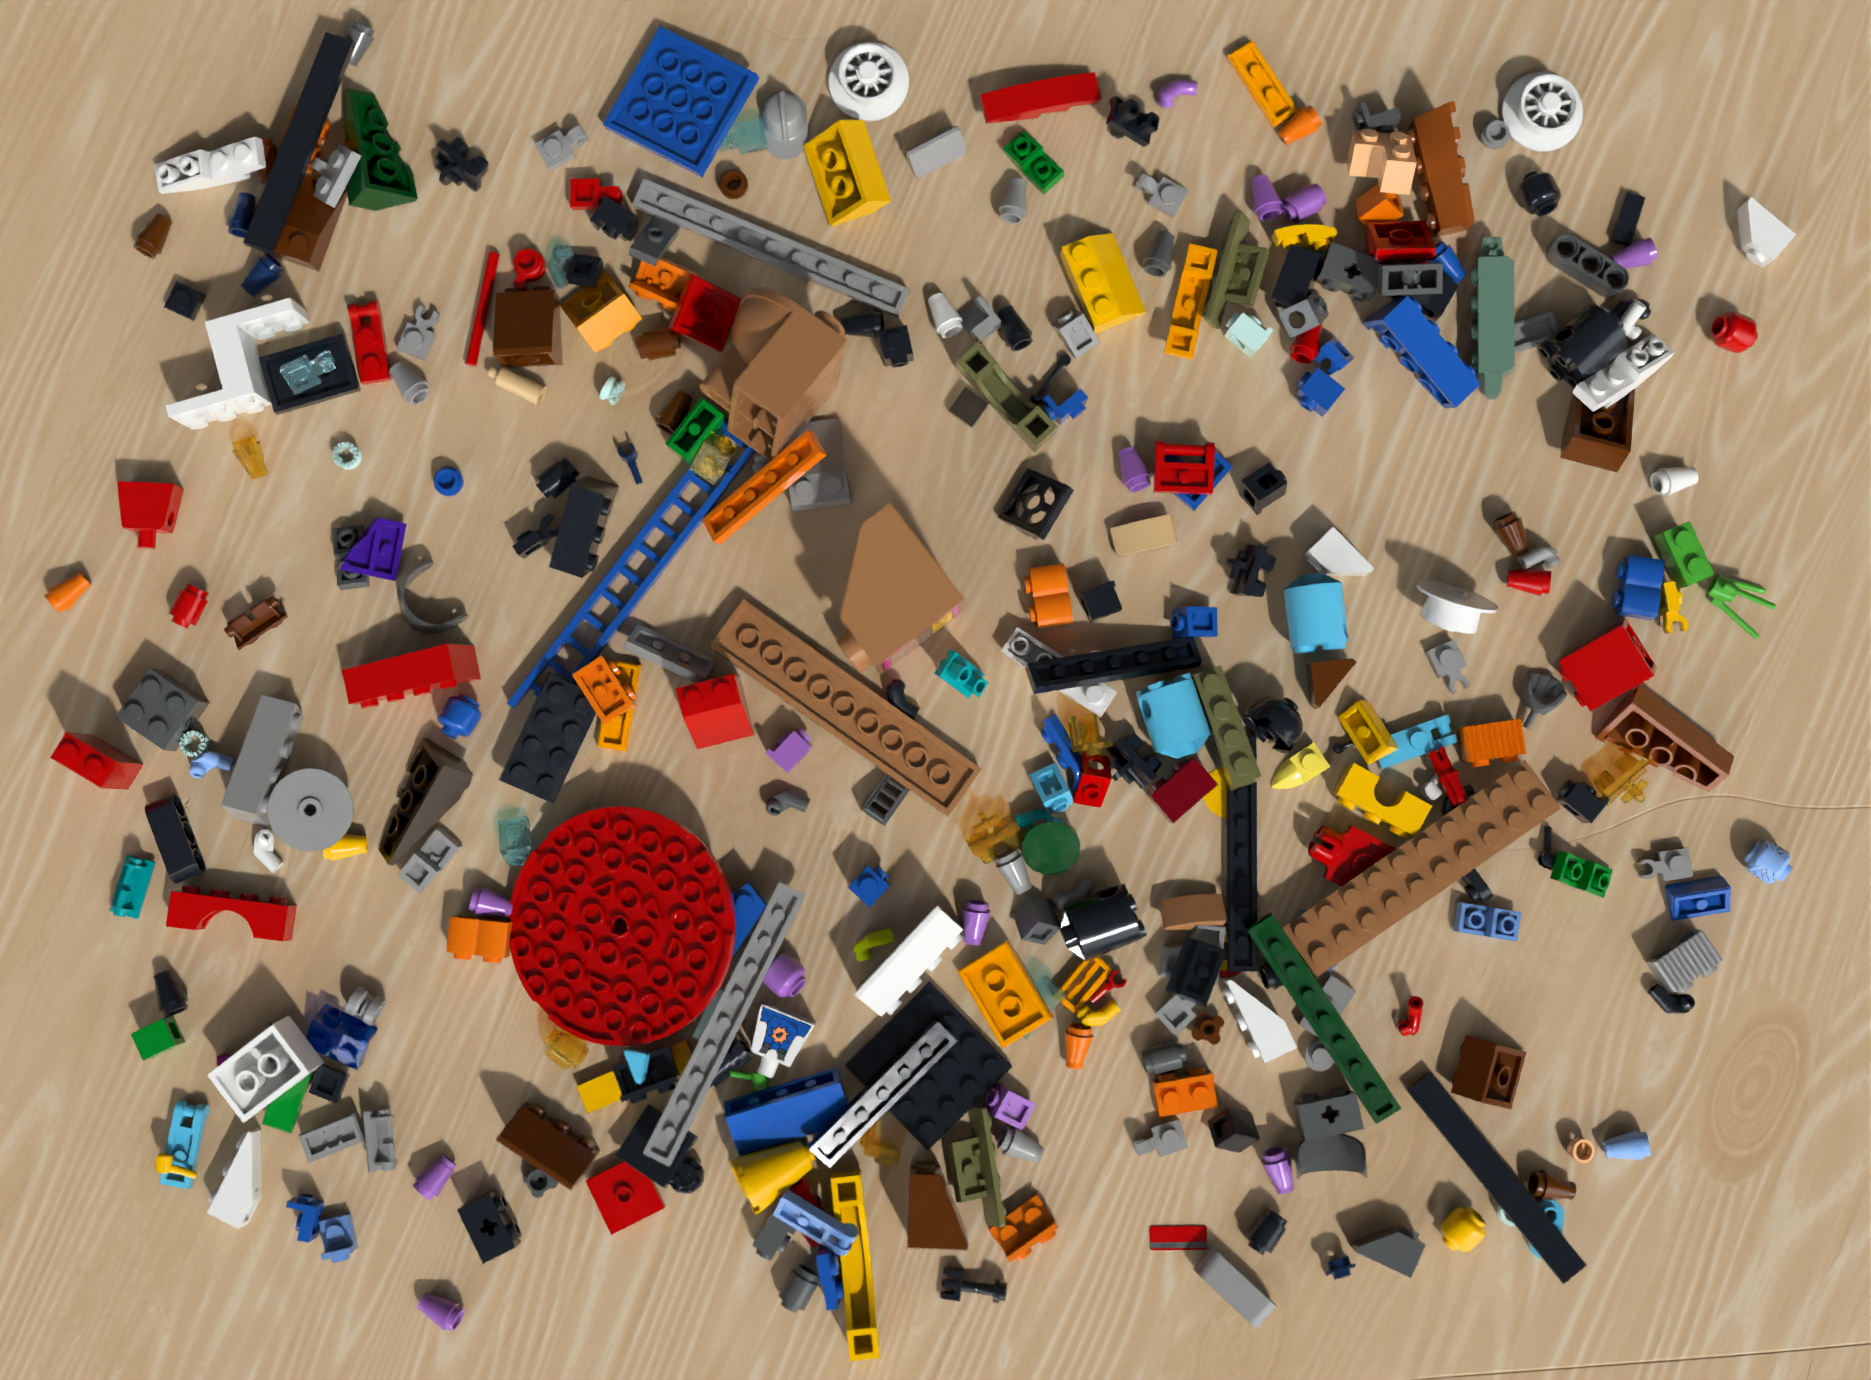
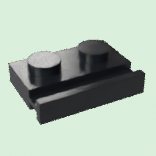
[1165,935,1227,1007]

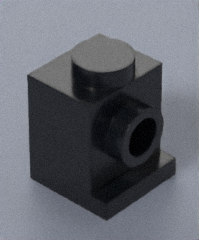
[590,196,638,242]
[1239,462,1287,515]
[1556,779,1610,823]

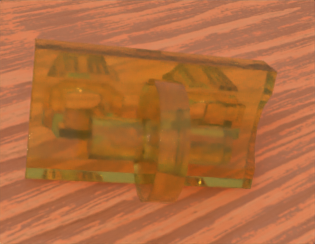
[1594,752,1649,806]
[965,811,1022,864]

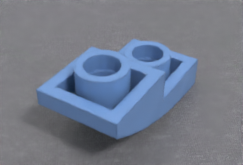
[1453,902,1521,941]

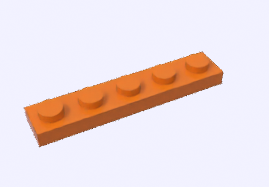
[702,430,826,544]

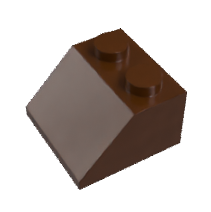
[1451,1035,1527,1109]

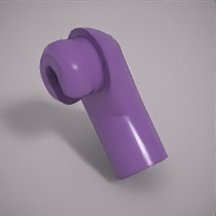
[1157,80,1197,108]

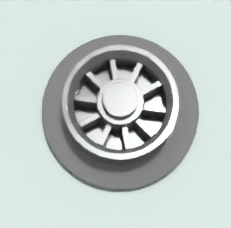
[267,768,354,851]

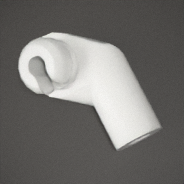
[1620,299,1647,342]

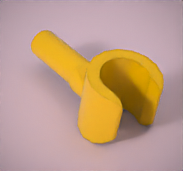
[155,1153,197,1179]

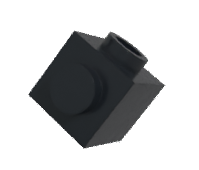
[878,325,914,368]

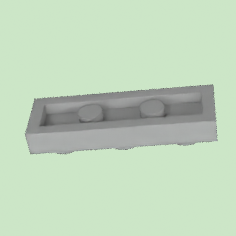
[624,624,717,683]

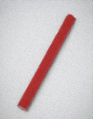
[465,252,500,367]

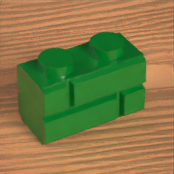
[665,398,727,466]

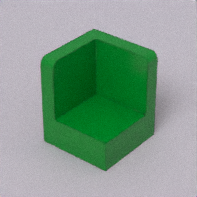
[131,1016,185,1061]

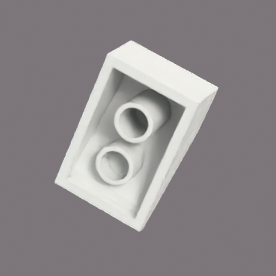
[207,1015,324,1123]

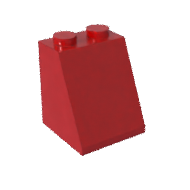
[1558,618,1657,711]
[676,674,754,749]

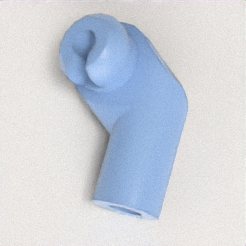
[189,751,235,778]

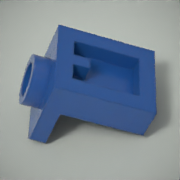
[1170,606,1218,638]
[286,1193,324,1243]

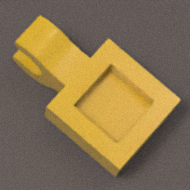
[1659,581,1689,634]

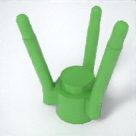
[1707,574,1776,639]

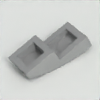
[398,827,463,893]

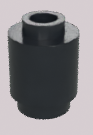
[536,456,580,499]
[1246,1208,1288,1255]

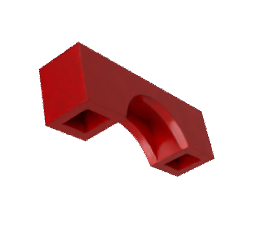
[165,885,297,942]

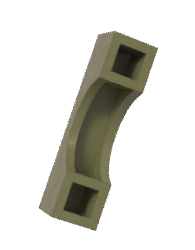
[956,342,1058,452]
[1192,665,1261,791]

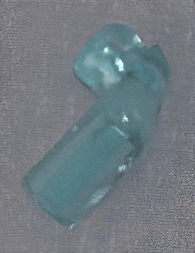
[547,244,573,289]

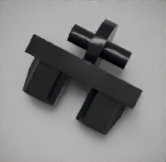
[1106,96,1160,147]
[436,137,489,192]
[1225,544,1276,597]
[1106,733,1162,789]

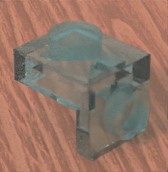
[498,816,533,866]

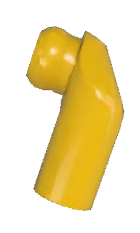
[1076,999,1121,1027]

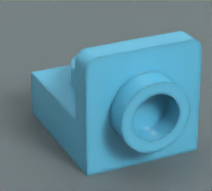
[1029,762,1073,814]

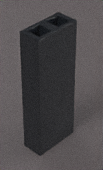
[1611,192,1646,246]

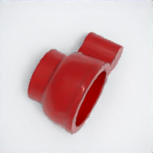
[513,248,547,291]

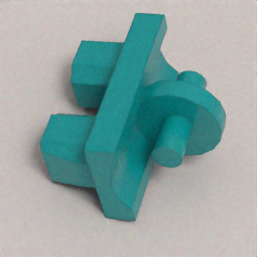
[934,649,988,698]

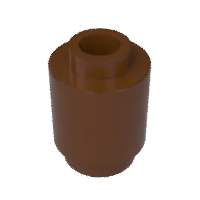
[636,327,681,361]

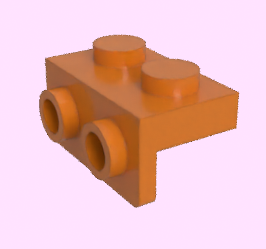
[628,257,700,312]

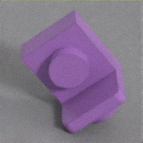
[983,1082,1036,1130]

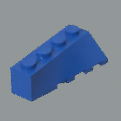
[1362,296,1481,408]

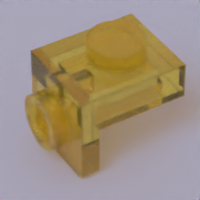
[689,434,738,485]
[1067,713,1113,756]
[860,1123,902,1166]

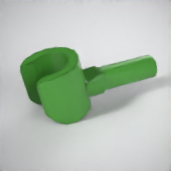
[730,1070,769,1090]

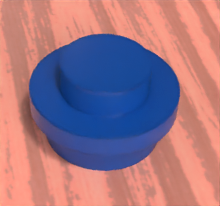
[434,467,464,496]

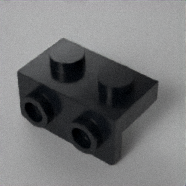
[612,1045,681,1104]

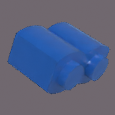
[1612,555,1664,620]

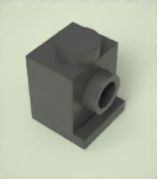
[752,1209,796,1261]

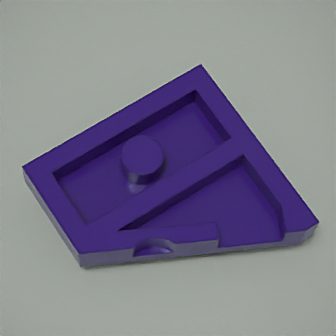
[337,518,407,581]

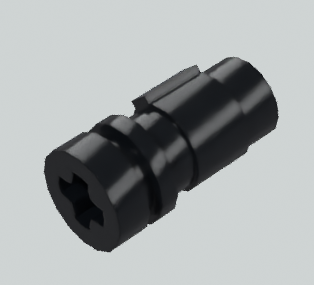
[710,1034,754,1088]

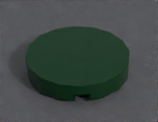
[1021,818,1080,875]

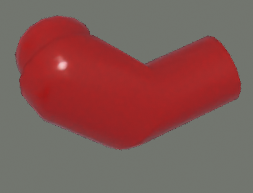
[1398,996,1424,1036]

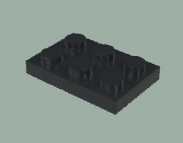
[259,333,361,415]

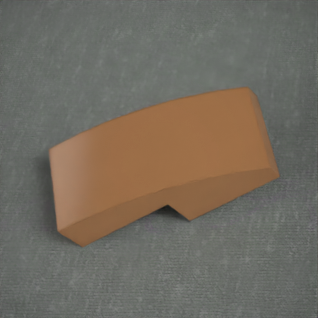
[1159,894,1227,930]

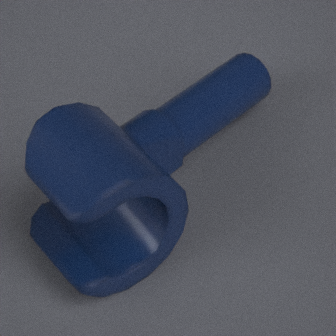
[618,442,643,485]

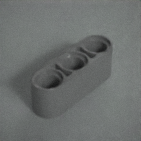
[1546,234,1629,298]

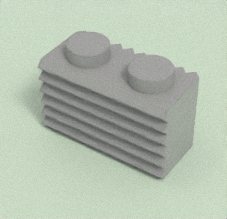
[1646,929,1723,994]

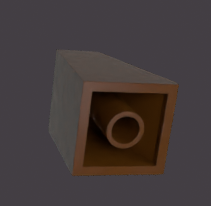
[493,286,563,368]
[907,1160,968,1250]

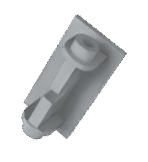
[363,1107,398,1172]

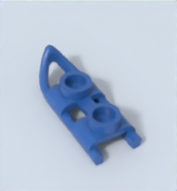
[1041,714,1082,791]

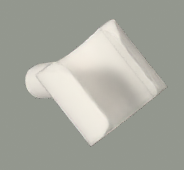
[1421,774,1442,802]

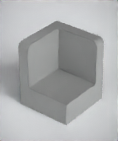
[960,295,1001,343]

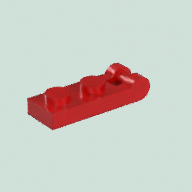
[348,299,392,385]

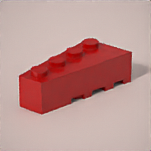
[342,644,481,709]

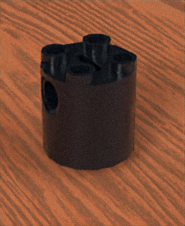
[1537,304,1627,389]
[1059,884,1147,962]

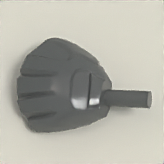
[1522,673,1567,729]

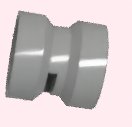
[345,986,387,1026]

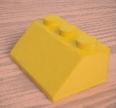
[803,120,891,226]
[1060,233,1146,334]

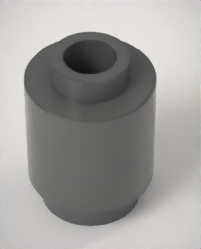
[1141,1039,1187,1075]
[778,1264,819,1312]

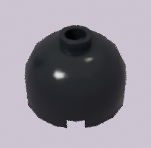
[1243,697,1303,754]

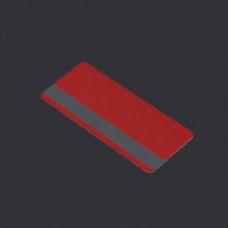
[1150,1226,1207,1251]

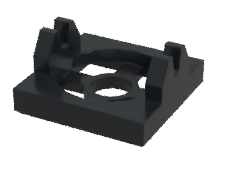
[998,468,1074,540]

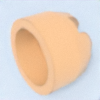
[1567,1138,1595,1163]

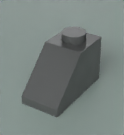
[1351,1226,1426,1278]

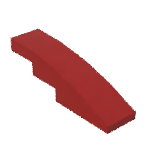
[979,72,1102,124]

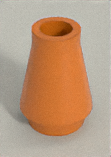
[1277,105,1322,146]
[44,572,92,613]
[1064,1023,1094,1069]

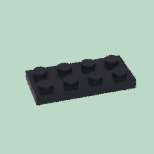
[499,672,596,804]

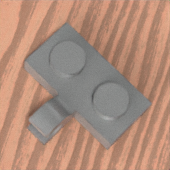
[310,143,361,208]

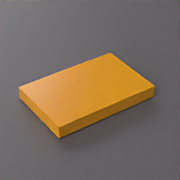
[957,941,1054,1049]

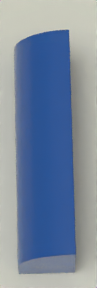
[724,1067,849,1156]

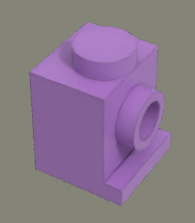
[765,727,812,773]

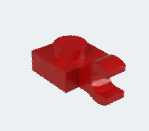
[570,178,623,210]

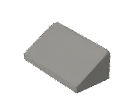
[907,126,966,178]

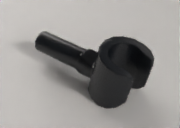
[1538,826,1557,870]

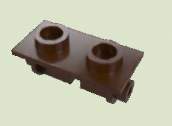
[224,595,288,650]

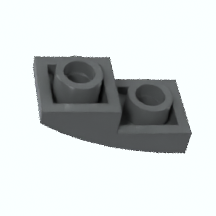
[333,525,369,590]

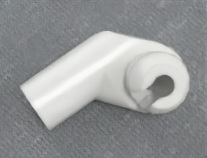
[253,829,283,873]

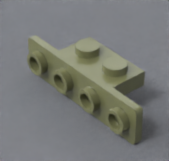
[1204,210,1269,329]
[947,1106,1006,1228]

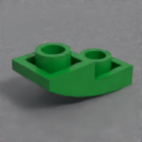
[1002,129,1065,195]
[1550,850,1613,898]
[262,1073,314,1134]

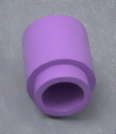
[1281,183,1327,224]

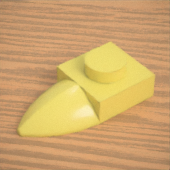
[1271,742,1330,789]

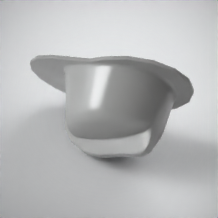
[761,91,809,159]

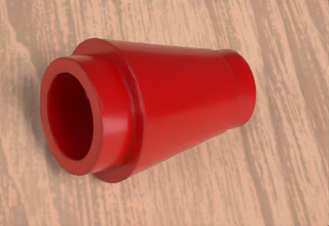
[1290,323,1322,365]
[1506,567,1551,596]

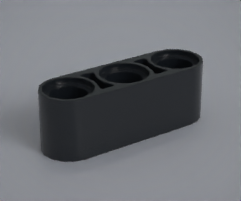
[145,794,206,884]

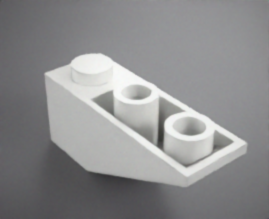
[1222,978,1297,1063]
[207,1127,262,1229]

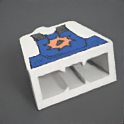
[751,1002,816,1078]

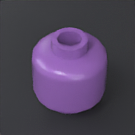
[763,953,806,998]

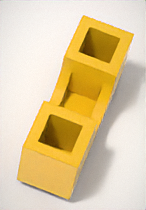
[1332,763,1432,839]

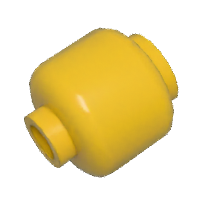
[1441,1206,1486,1252]

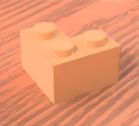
[1347,129,1417,195]

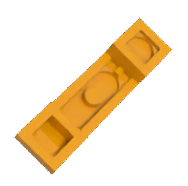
[1164,243,1218,360]

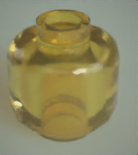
[543,1027,589,1070]

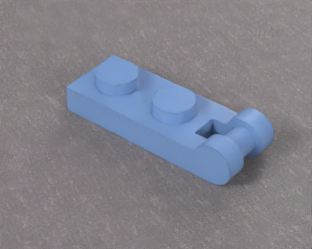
[773,1189,859,1256]

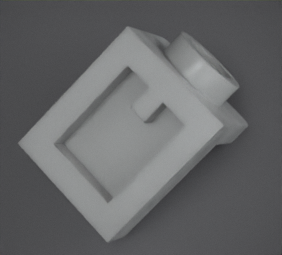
[1051,309,1100,358]

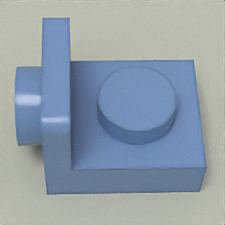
[319,1213,358,1263]

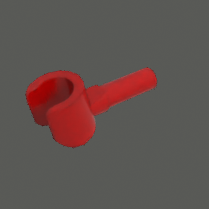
[1089,970,1127,1004]

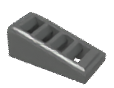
[860,774,909,826]

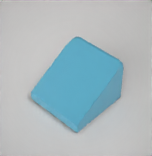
[624,1048,650,1084]

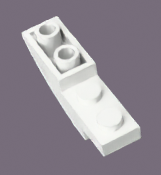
[154,136,266,194]
[1572,334,1675,412]
[1001,627,1117,717]

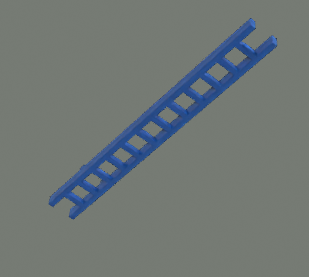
[507,418,756,708]

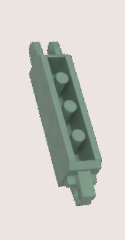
[1471,237,1515,400]

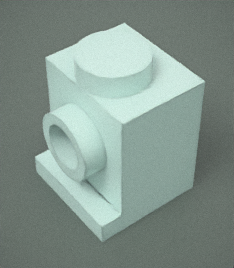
[1224,312,1273,358]

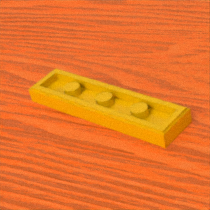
[576,1039,693,1114]

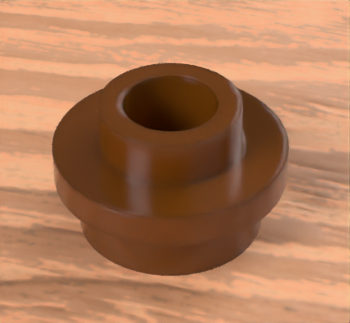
[719,170,748,199]

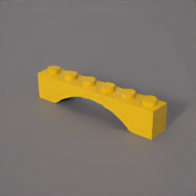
[830,1169,881,1361]

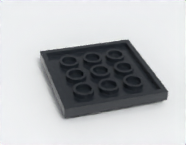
[845,981,1012,1151]

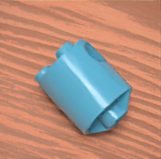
[1284,573,1349,654]
[1136,673,1211,759]

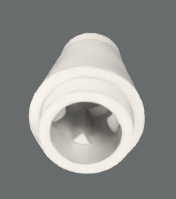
[928,293,963,338]
[1650,467,1698,496]

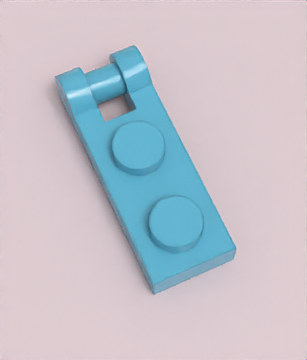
[1377,714,1458,769]
[159,1100,210,1189]

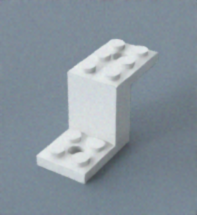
[165,298,310,430]

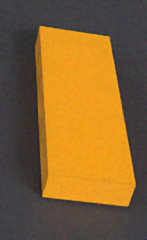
[1227,40,1298,129]
[597,661,642,752]

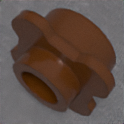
[1191,1012,1224,1045]

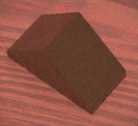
[1306,658,1356,709]

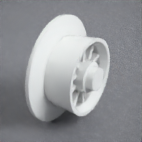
[829,42,909,121]
[1502,72,1583,152]
[1416,580,1498,634]

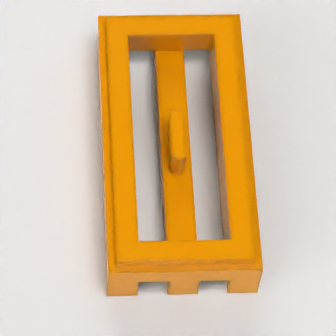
[1053,957,1113,1015]

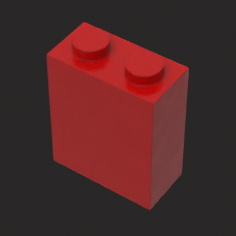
[50,732,144,790]

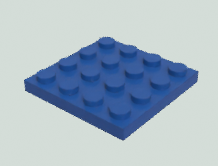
[603,26,759,177]

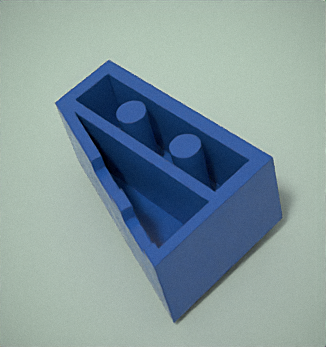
[731,882,768,962]

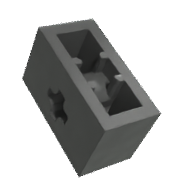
[1315,242,1384,302]
[1378,260,1443,296]
[1293,1087,1364,1141]

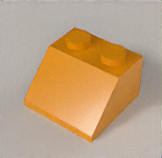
[560,272,642,353]

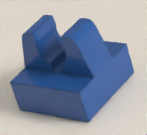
[1315,337,1354,375]

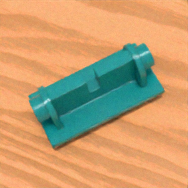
[109,854,156,919]

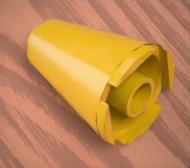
[729,1141,816,1215]

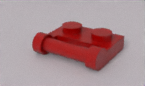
[1153,440,1215,495]

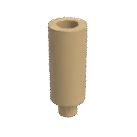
[488,366,547,406]

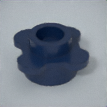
[1325,1256,1356,1280]

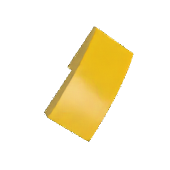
[1271,224,1337,251]

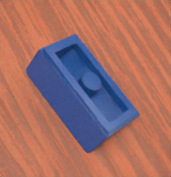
[1665,876,1731,921]

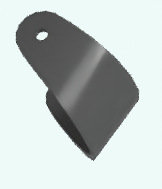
[400,560,468,634]
[1296,1134,1367,1179]

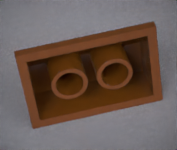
[496,1102,600,1191]

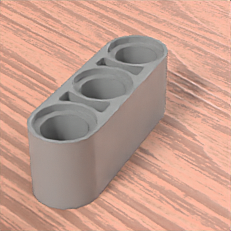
[1193,1246,1277,1329]

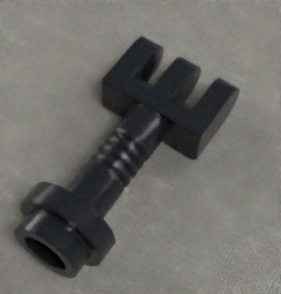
[940,1267,1008,1303]

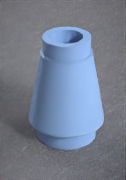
[1603,1130,1651,1160]

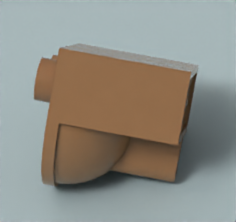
[700,287,848,461]

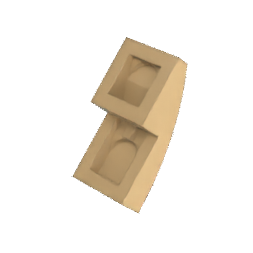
[1110,514,1178,557]

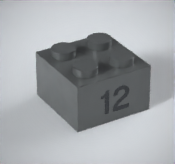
[116,668,209,751]

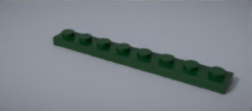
[1246,912,1401,1124]

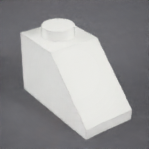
[1737,197,1796,268]
[1303,527,1375,576]

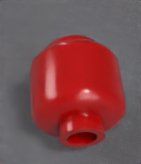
[1710,311,1758,353]

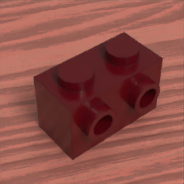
[1148,757,1218,823]

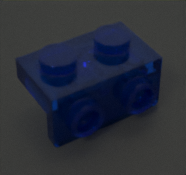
[306,1004,378,1070]

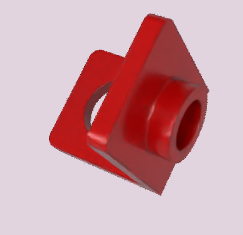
[1073,752,1112,807]

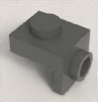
[1353,100,1402,133]

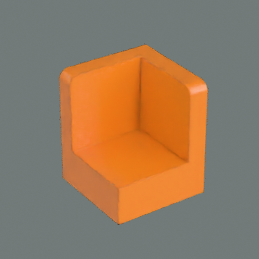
[1355,183,1404,226]

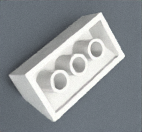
[854,904,963,1017]

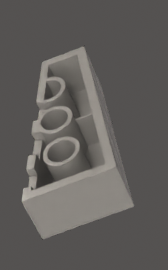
[221,695,303,828]

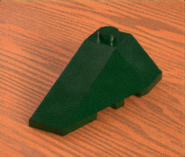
[345,88,418,211]

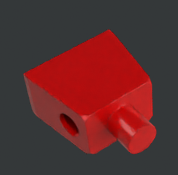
[118,481,184,549]

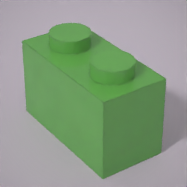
[1652,521,1715,589]

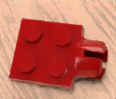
[1308,824,1397,887]

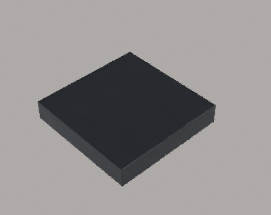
[615,1104,699,1188]

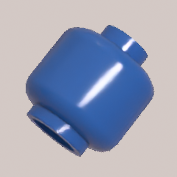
[437,694,482,739]

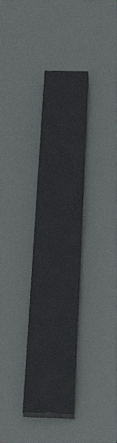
[243,32,355,255]
[1226,735,1258,972]
[1406,1072,1587,1284]

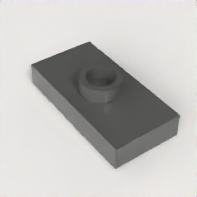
[629,216,680,266]

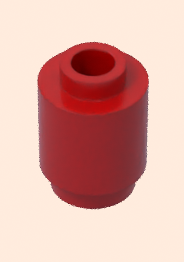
[168,583,209,629]

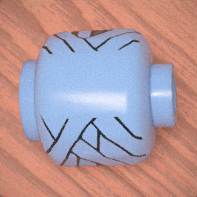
[1744,840,1793,884]

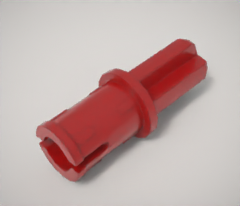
[1427,747,1468,806]

